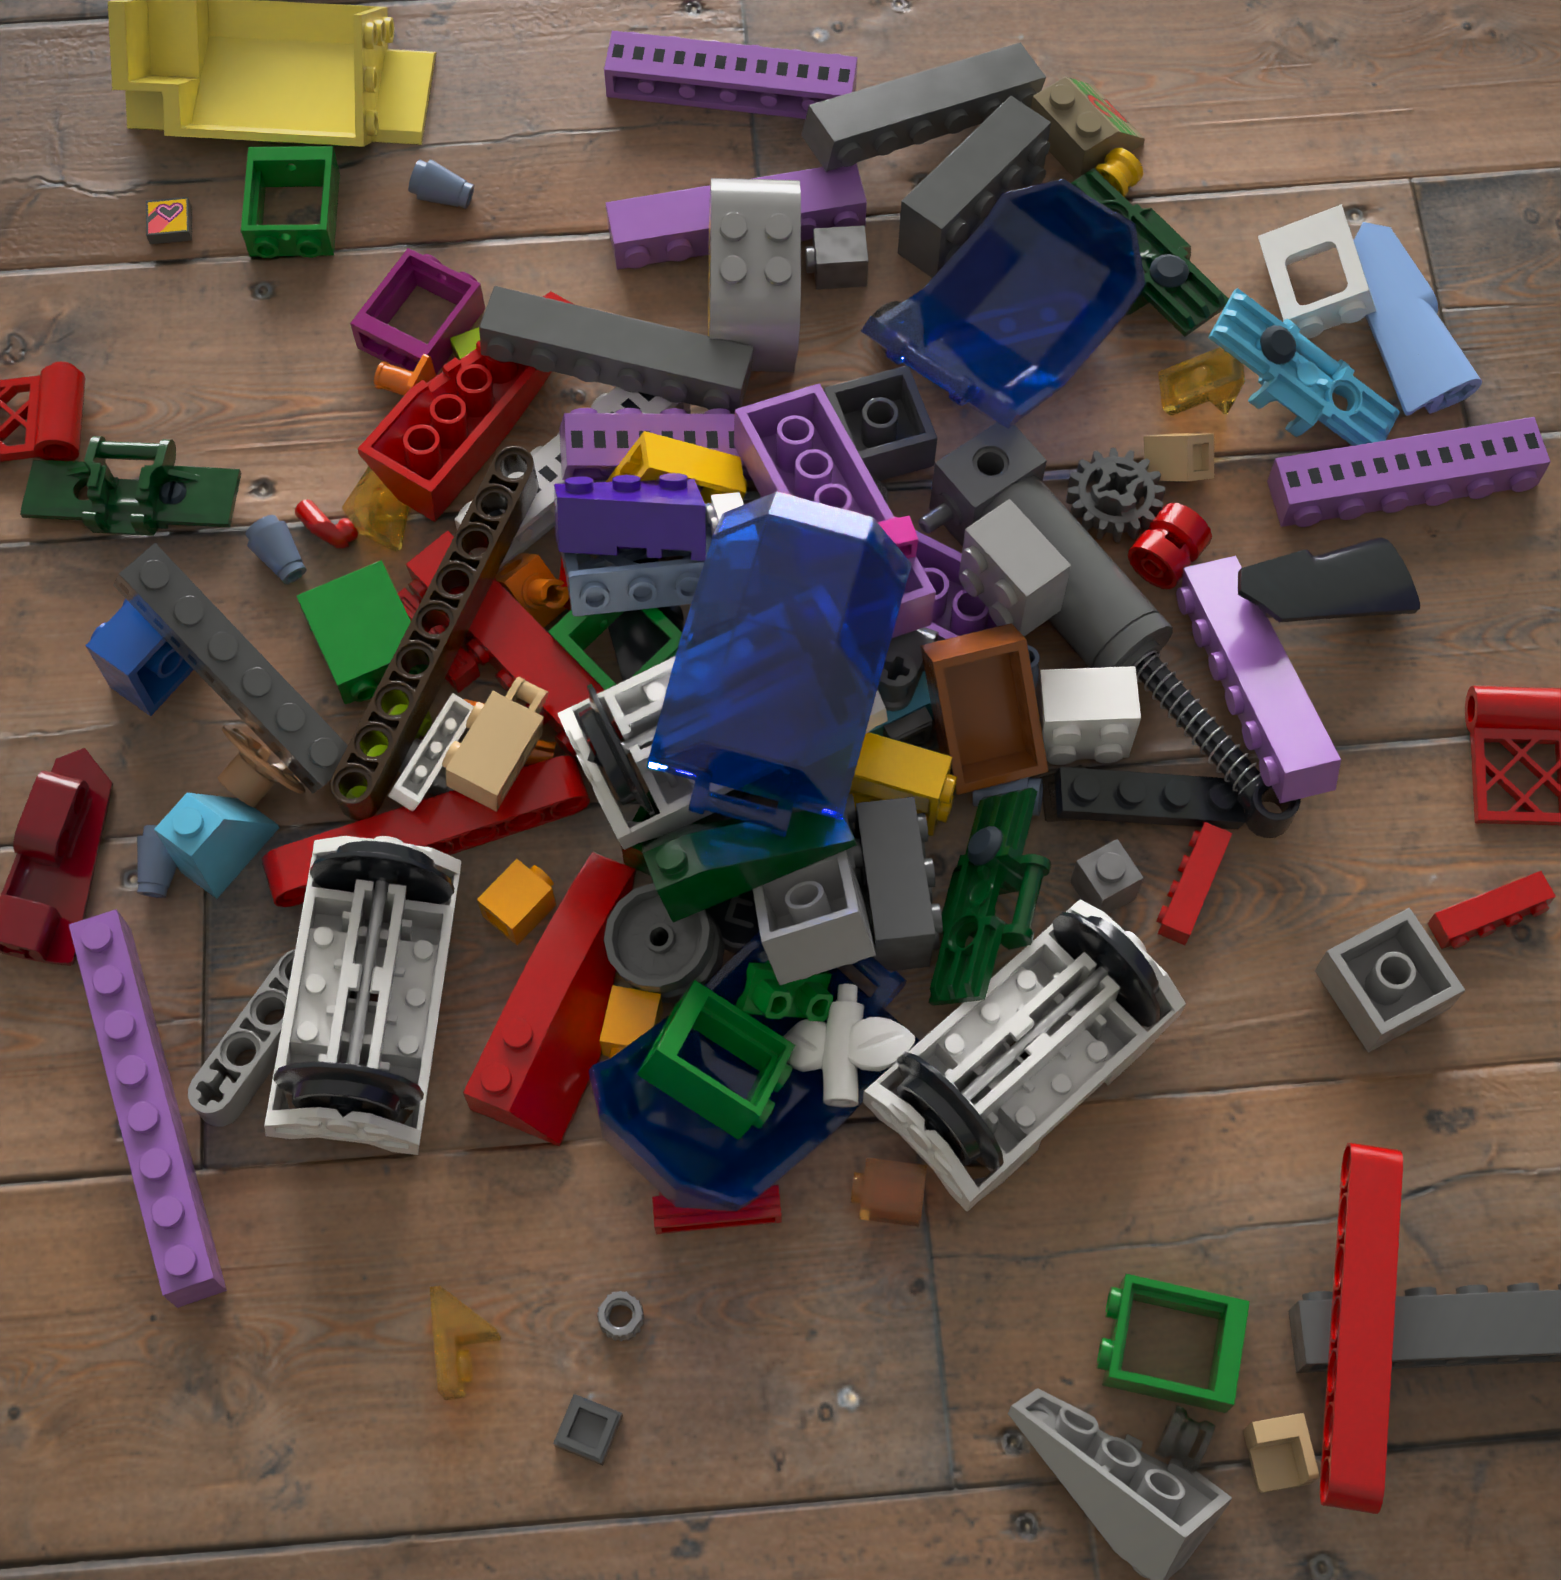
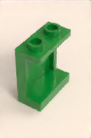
[296,560,428,704]

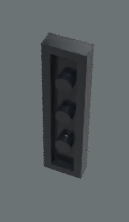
[1054,767,1245,830]

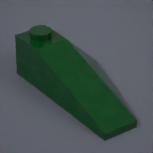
[642,804,857,923]

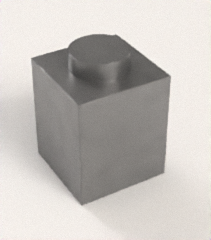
[805,225,869,290]
[1070,839,1144,914]

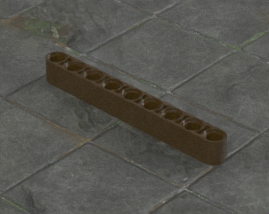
[330,446,539,821]

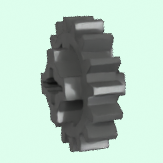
[1066,448,1165,543]

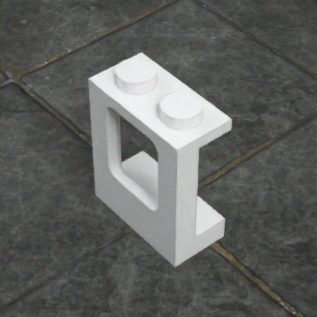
[1258,204,1376,339]

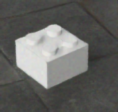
[1035,666,1141,765]

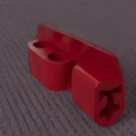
[0,748,113,966]

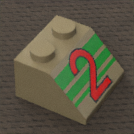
[1031,77,1145,180]

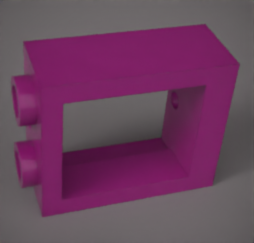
[350,248,485,375]

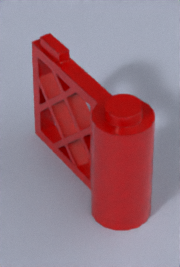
[0,361,86,462]
[1465,686,1561,826]

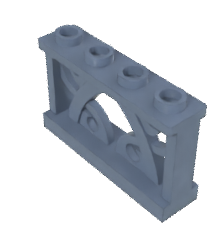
[562,503,760,616]

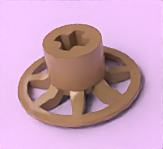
[217,725,306,808]

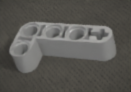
[188,949,358,1127]

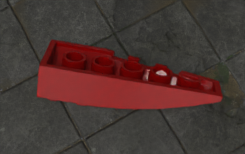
[358,291,575,522]
[463,852,636,1147]

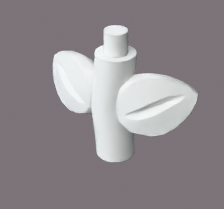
[783,984,915,1107]

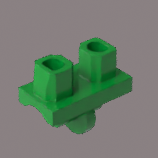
[736,960,833,1022]

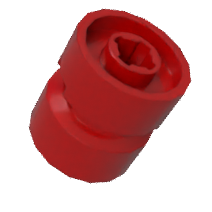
[1127,503,1212,589]

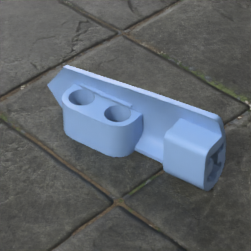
[1353,222,1482,416]

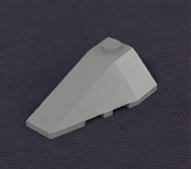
[1008,1388,1232,1580]

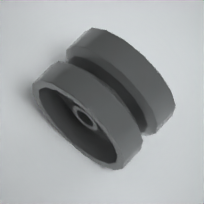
[604,882,725,1004]

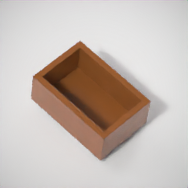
[920,623,1049,795]

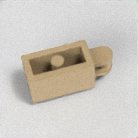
[442,677,549,812]

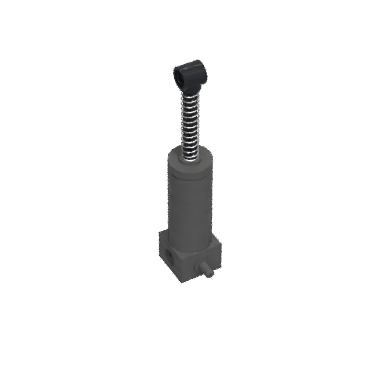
[919,416,1301,838]

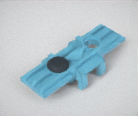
[1208,288,1400,446]

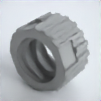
[597,1291,644,1341]

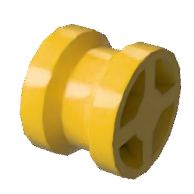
[1095,148,1143,197]

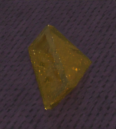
[342,466,409,552]

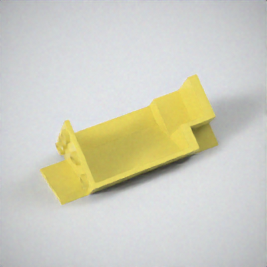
[108,0,436,147]

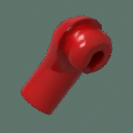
[295,499,359,549]

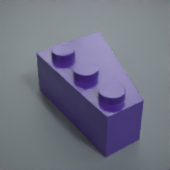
[554,473,706,561]

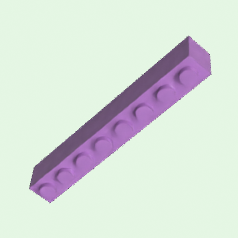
[69,909,227,1308]

